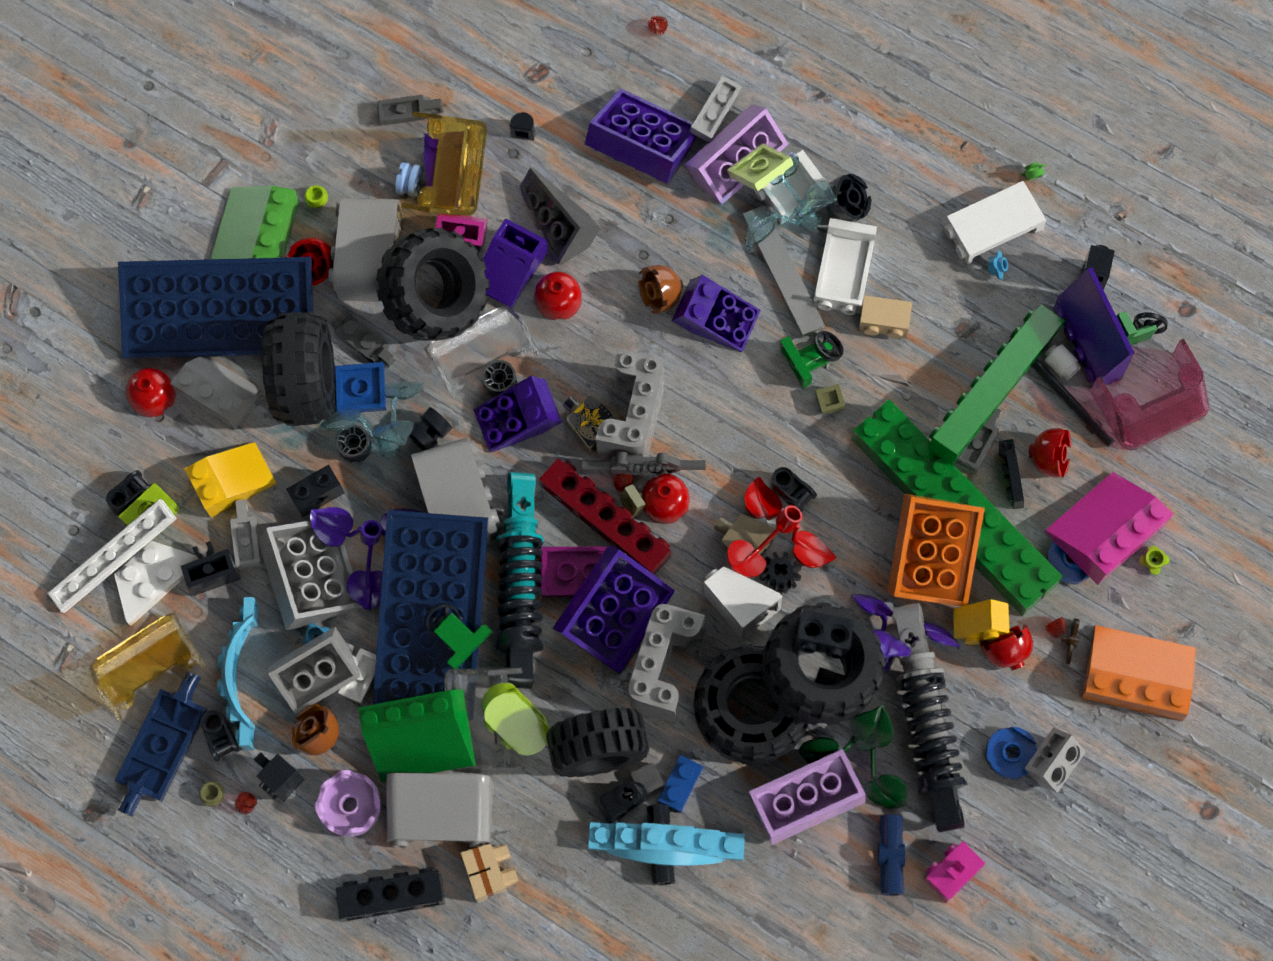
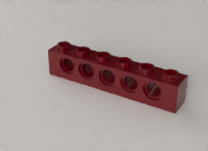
[539,458,671,575]

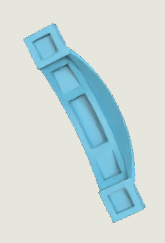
[217,597,259,751]
[588,822,745,866]

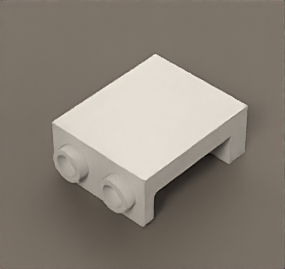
[754,150,828,224]

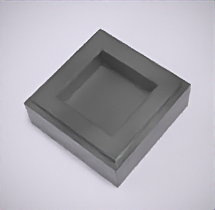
[630,762,664,795]

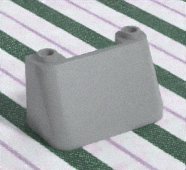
[386,773,494,849]

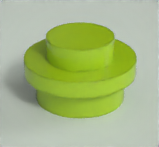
[304,185,328,208]

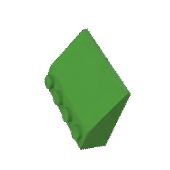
[211,185,300,259]

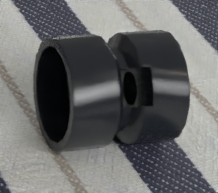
[406,407,452,451]

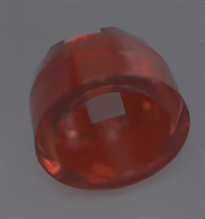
[648,16,668,35]
[613,474,633,492]
[1045,617,1067,638]
[235,792,257,815]

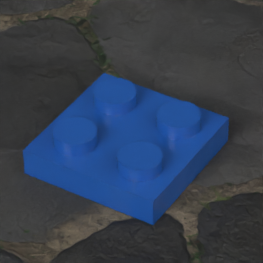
[335,362,387,415]

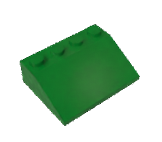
[358,689,476,782]

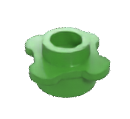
[1021,162,1046,181]

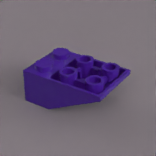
[483,218,548,309]
[671,275,761,352]
[473,376,562,453]

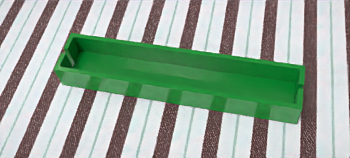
[852,399,1063,617]

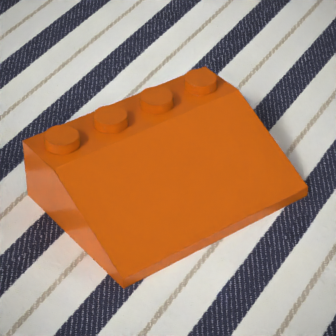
[887,494,984,607]
[1081,625,1196,721]

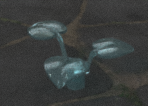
[745,152,837,251]
[319,381,425,457]

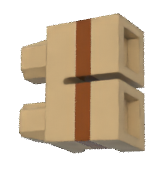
[461,843,519,903]

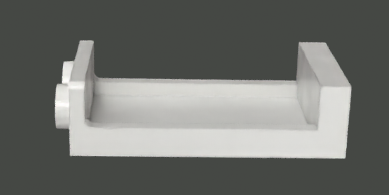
[944,181,1046,264]
[813,218,877,315]

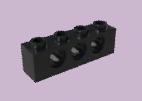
[336,867,446,922]

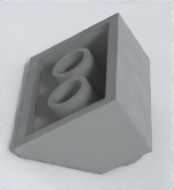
[170,356,263,430]
[268,627,360,715]

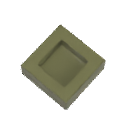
[815,384,846,415]
[619,484,645,518]

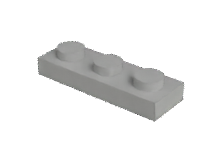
[689,76,742,142]

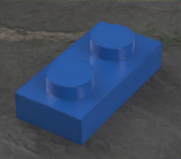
[658,755,703,813]

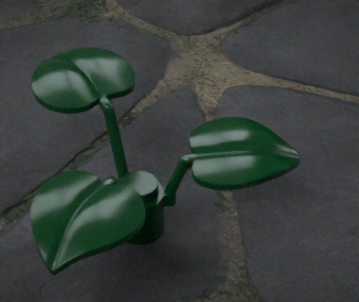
[798,705,907,809]

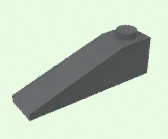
[520,167,601,265]

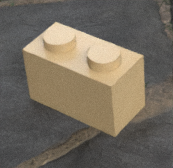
[859,295,912,339]

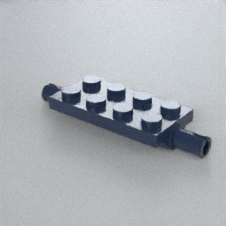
[115,671,207,817]

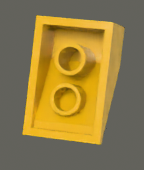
[184,442,277,518]

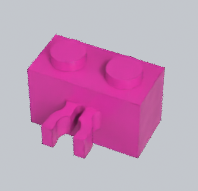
[436,212,488,246]
[924,841,985,903]

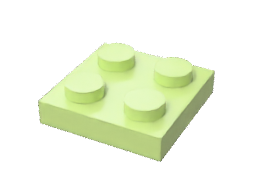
[727,144,794,191]

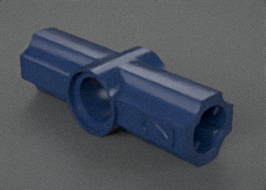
[878,814,906,896]

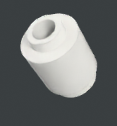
[1045,344,1081,380]

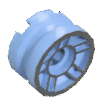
[395,162,423,198]

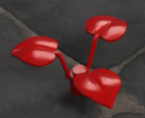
[727,476,836,578]

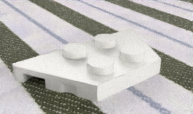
[114,541,198,626]

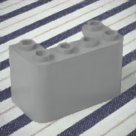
[329,197,404,302]
[595,348,665,460]
[411,437,502,542]
[628,604,705,725]

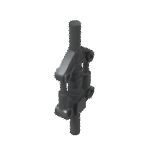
[582,452,706,478]

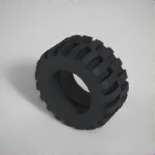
[546,707,649,778]

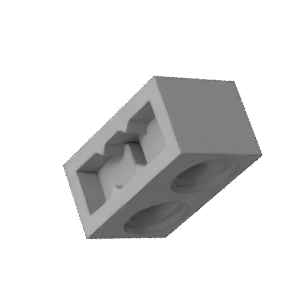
[1025,728,1086,793]

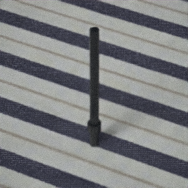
[1009,339,1115,447]

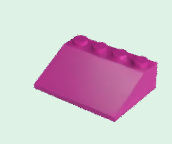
[1044,472,1174,585]

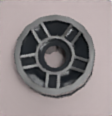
[482,360,517,397]
[335,425,372,463]

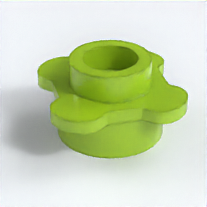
[1139,545,1170,575]

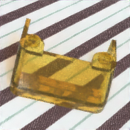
[401,112,487,216]
[89,613,206,722]

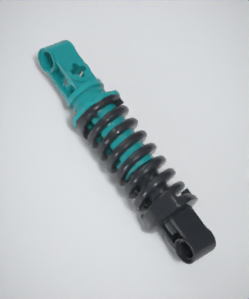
[495,472,544,689]

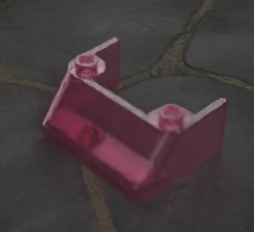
[1091,339,1210,451]

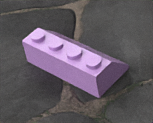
[685,104,788,205]
[749,749,866,845]

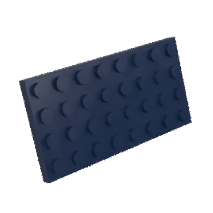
[118,257,314,358]
[373,510,489,720]

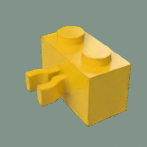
[953,599,1009,645]

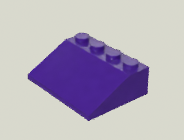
[584,88,698,184]
[1053,267,1134,389]
[552,545,675,674]

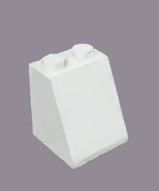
[704,567,782,640]

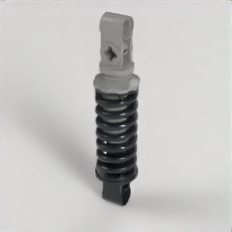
[893,603,968,833]

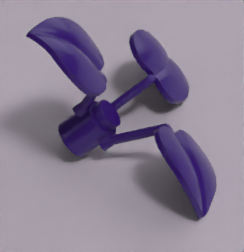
[310,507,424,610]
[850,594,961,671]

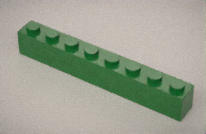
[928,304,1065,465]

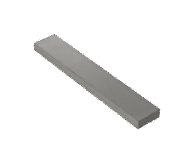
[743,205,825,338]

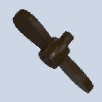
[1061,618,1080,665]

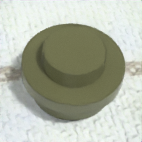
[199,781,225,807]

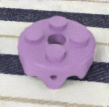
[315,770,382,837]

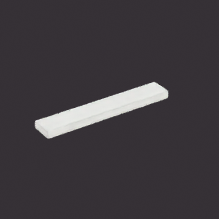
[48,499,177,613]

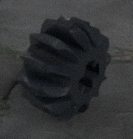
[760,551,801,594]

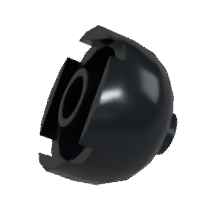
[824,174,872,222]

